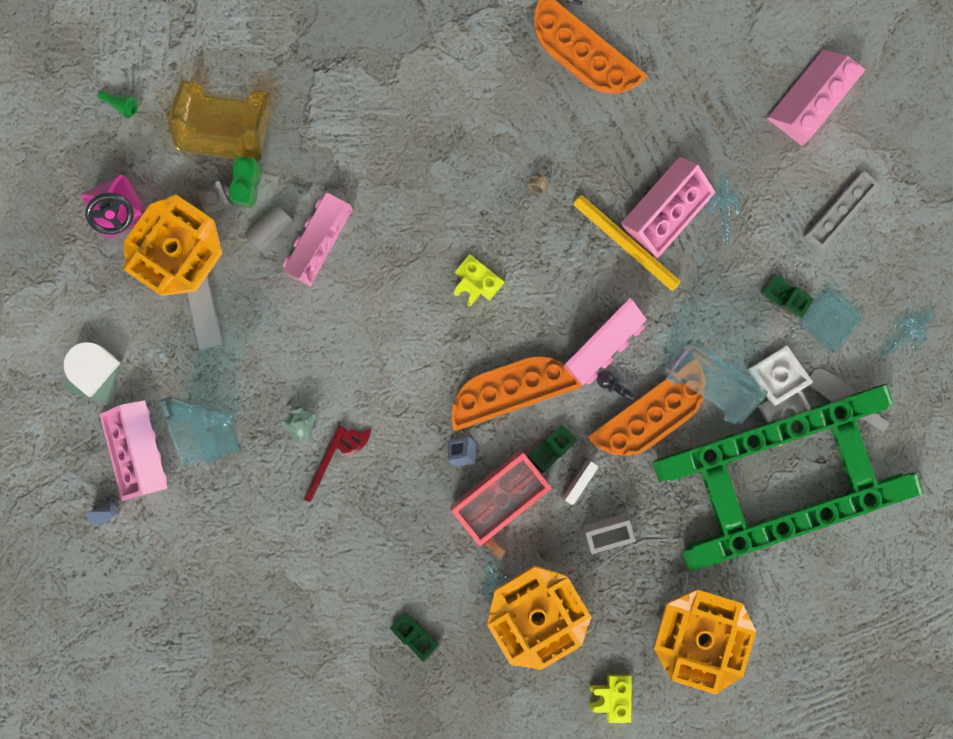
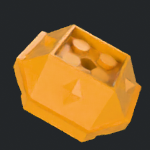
[124,195,223,296]
[487,565,591,670]
[653,589,756,695]

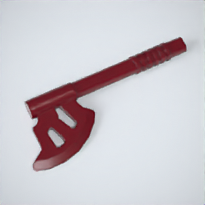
[304,425,371,502]

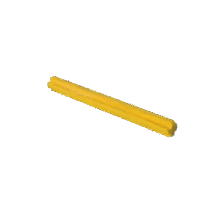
[573,195,680,291]

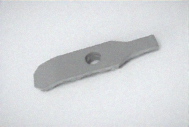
[809,369,890,433]

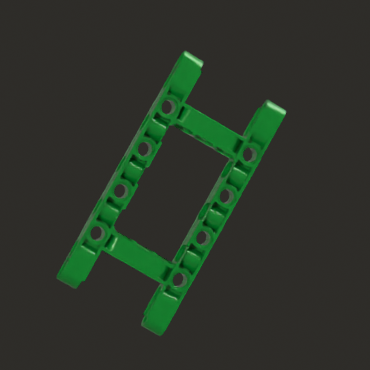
[652,384,924,571]

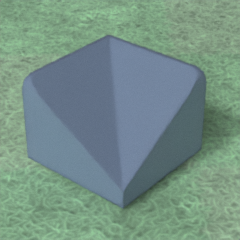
[447,436,476,467]
[84,500,119,527]

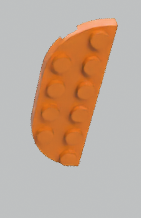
[534,0,648,94]
[451,357,582,431]
[587,357,706,456]

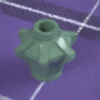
[281,406,317,441]

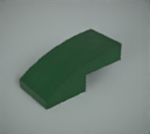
[760,274,814,318]
[527,424,578,474]
[390,612,441,662]

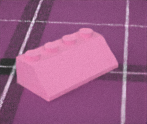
[767,50,865,146]
[621,157,716,259]
[563,298,647,385]
[100,400,167,501]

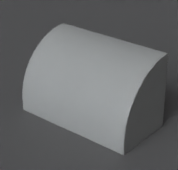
[245,204,293,252]
[582,513,636,554]

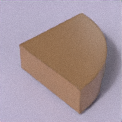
[484,538,505,558]

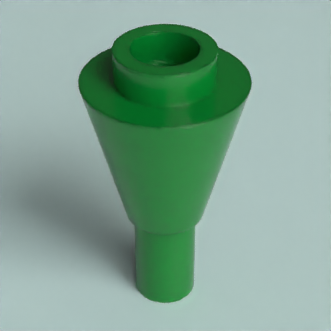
[97,91,138,118]

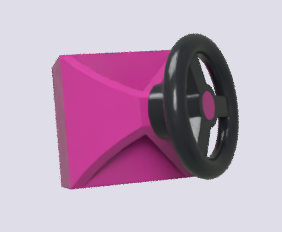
[81,174,145,239]

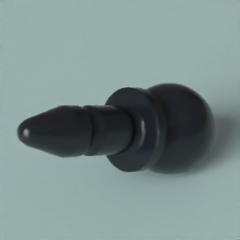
[597,371,635,400]

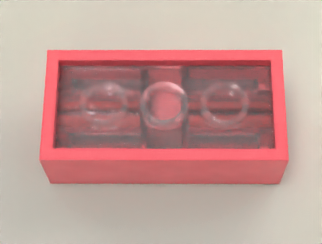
[450,450,552,546]

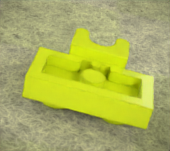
[453,254,504,306]
[589,674,632,723]

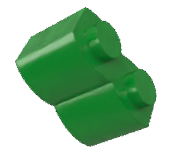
[229,156,261,208]

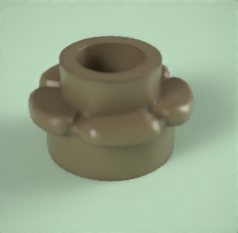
[528,174,550,194]

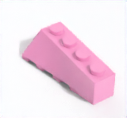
[283,192,353,287]

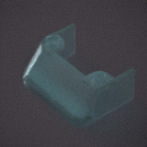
[659,339,768,425]
[160,396,241,467]

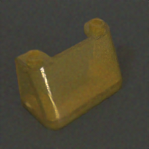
[167,80,271,161]

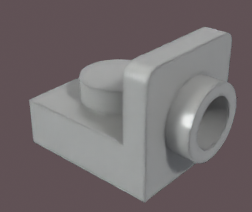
[197,180,232,215]

